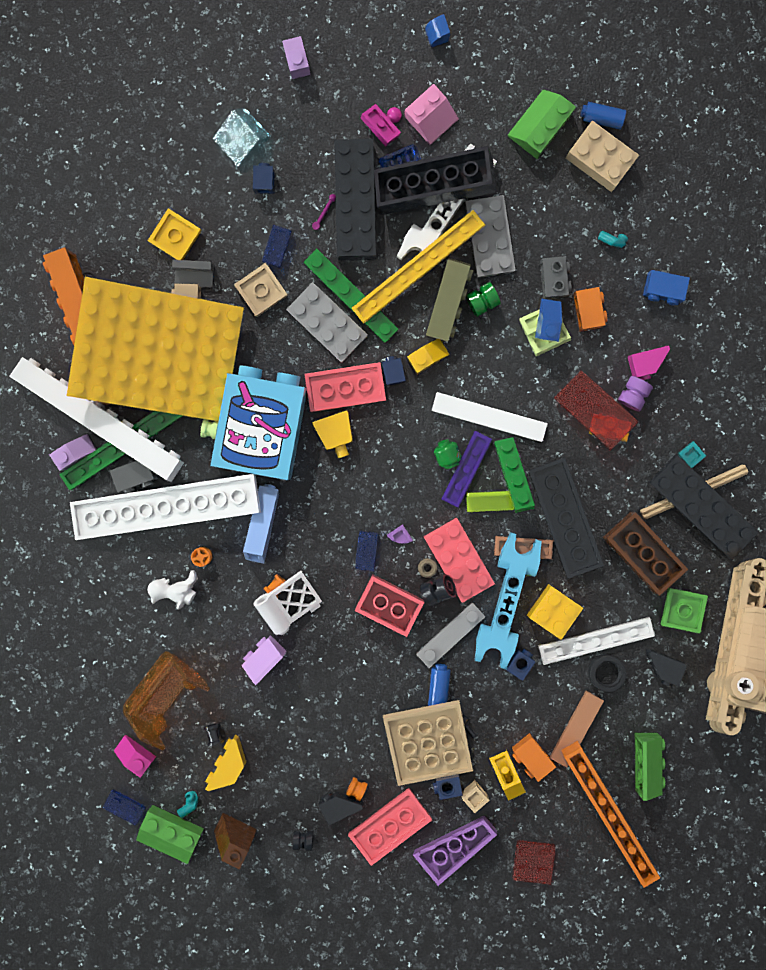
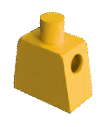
[312,411,353,459]

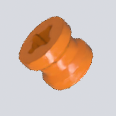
[191,547,212,567]
[346,777,368,801]

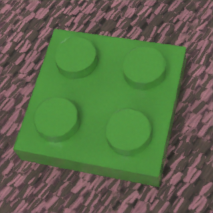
[661,588,708,633]

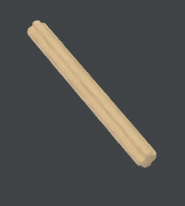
[640,465,748,519]

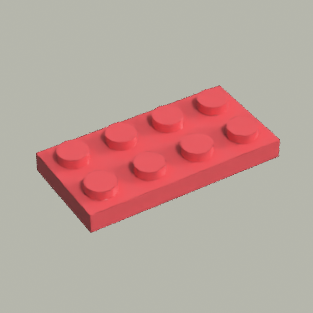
[305,362,386,412]
[424,517,495,603]
[348,788,432,866]

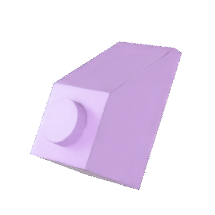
[282,36,310,79]
[49,434,97,471]

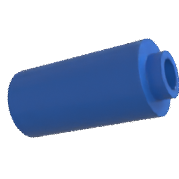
[580,101,626,130]
[428,664,451,706]

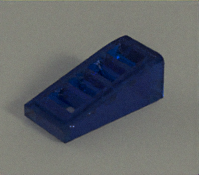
[379,144,421,168]

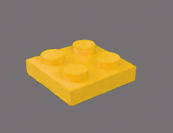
[148,208,202,260]

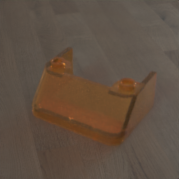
[123,651,210,750]

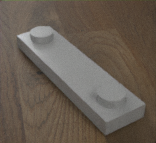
[416,602,485,668]

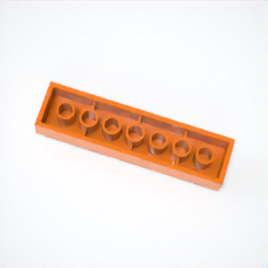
[43,247,111,405]

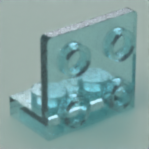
[213,108,270,166]

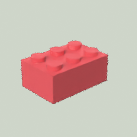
[355,574,424,637]

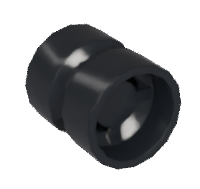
[420,574,457,607]

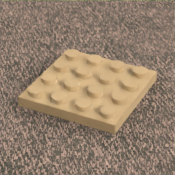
[383,700,473,786]

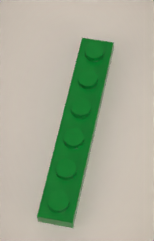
[304,249,399,343]

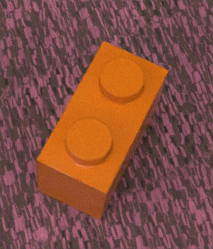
[573,287,608,332]
[512,733,556,782]

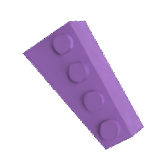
[413,815,497,886]

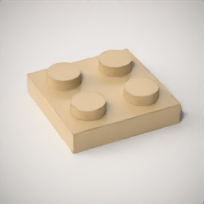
[234,263,288,317]

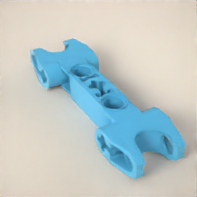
[475,532,542,669]

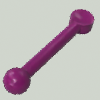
[312,194,336,230]

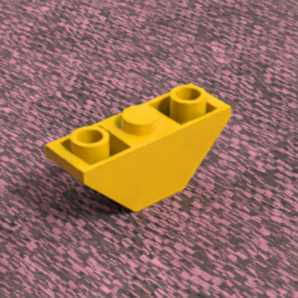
[205,735,246,791]

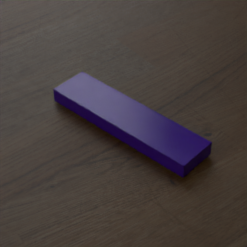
[441,431,492,508]

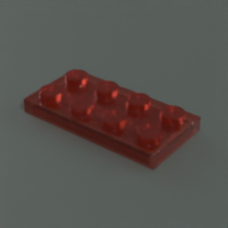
[554,370,638,450]

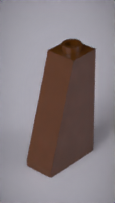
[214,813,257,870]

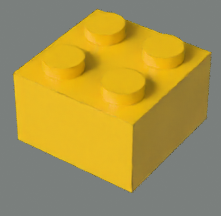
[527,584,583,640]

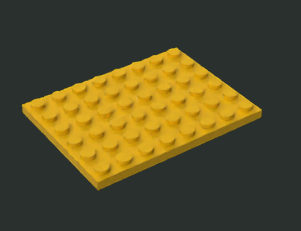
[66,277,244,421]

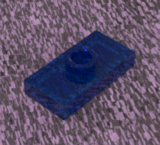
[262,225,292,268]
[355,531,378,571]

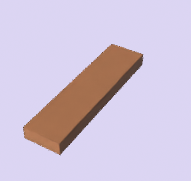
[550,691,604,767]

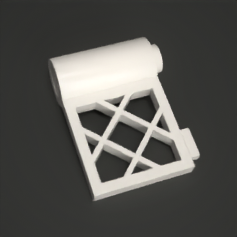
[254,571,322,635]

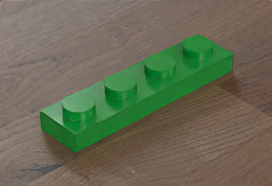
[494,437,535,513]

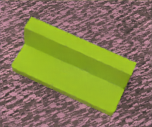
[466,491,514,512]

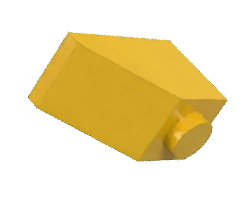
[407,339,449,375]
[489,751,526,801]

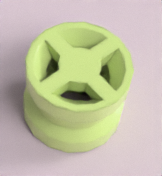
[201,419,219,439]

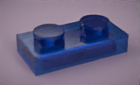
[102,789,146,826]

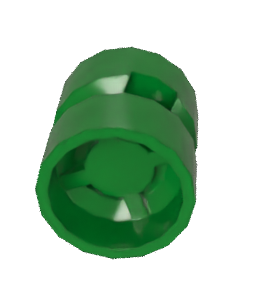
[466,282,501,317]

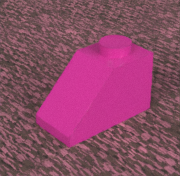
[628,346,670,380]
[114,735,156,778]

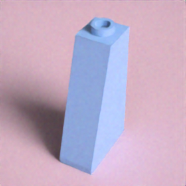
[243,484,279,564]

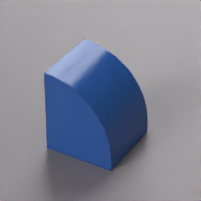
[425,14,450,47]

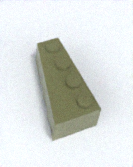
[426,258,473,341]

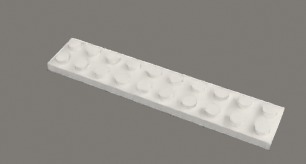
[70,474,261,540]

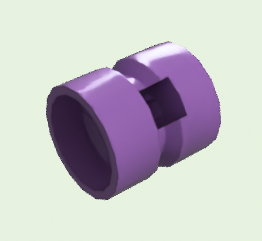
[618,376,653,412]

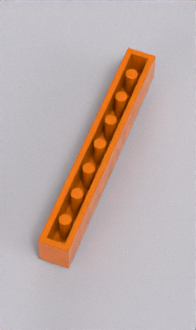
[561,741,660,888]

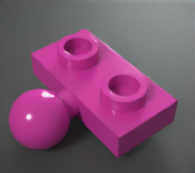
[360,104,402,146]

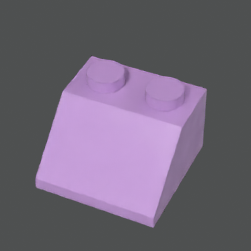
[242,635,286,685]

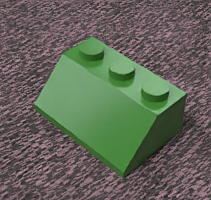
[507,90,576,159]
[635,733,665,801]
[136,805,204,864]

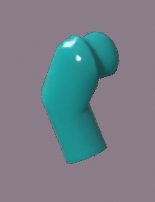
[598,231,628,248]
[177,791,198,818]

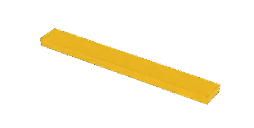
[352,210,485,324]

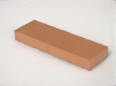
[494,536,553,559]

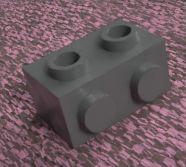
[540,256,572,300]

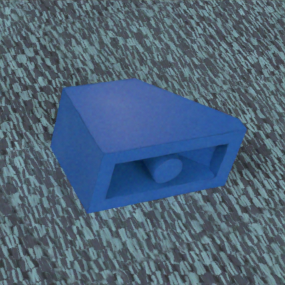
[535,299,562,342]

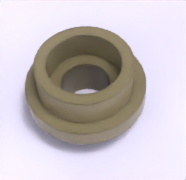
[418,558,437,578]

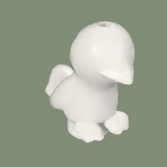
[147,570,198,610]

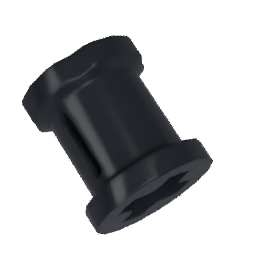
[203,722,225,746]

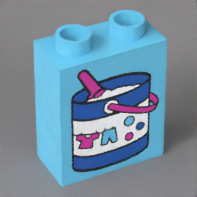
[210,366,307,480]

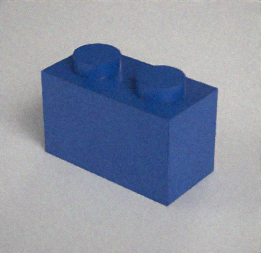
[643,270,690,305]

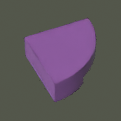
[387,524,413,543]

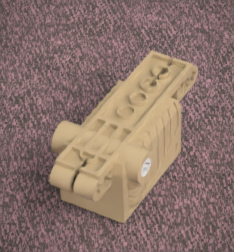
[706,558,766,735]

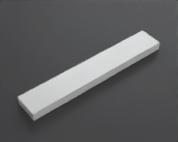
[432,392,548,442]
[538,617,655,665]

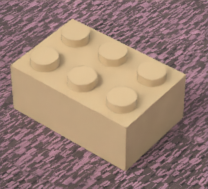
[566,121,639,192]

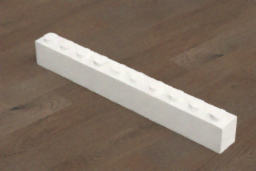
[9,357,184,482]

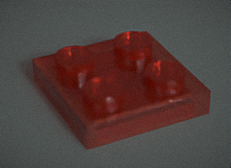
[512,840,555,885]

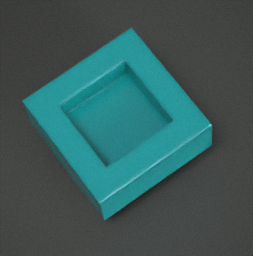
[677,441,706,468]

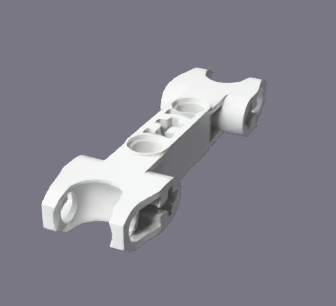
[397,144,497,260]

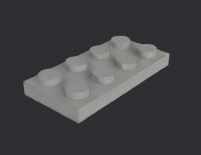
[465,195,516,278]
[286,282,368,363]

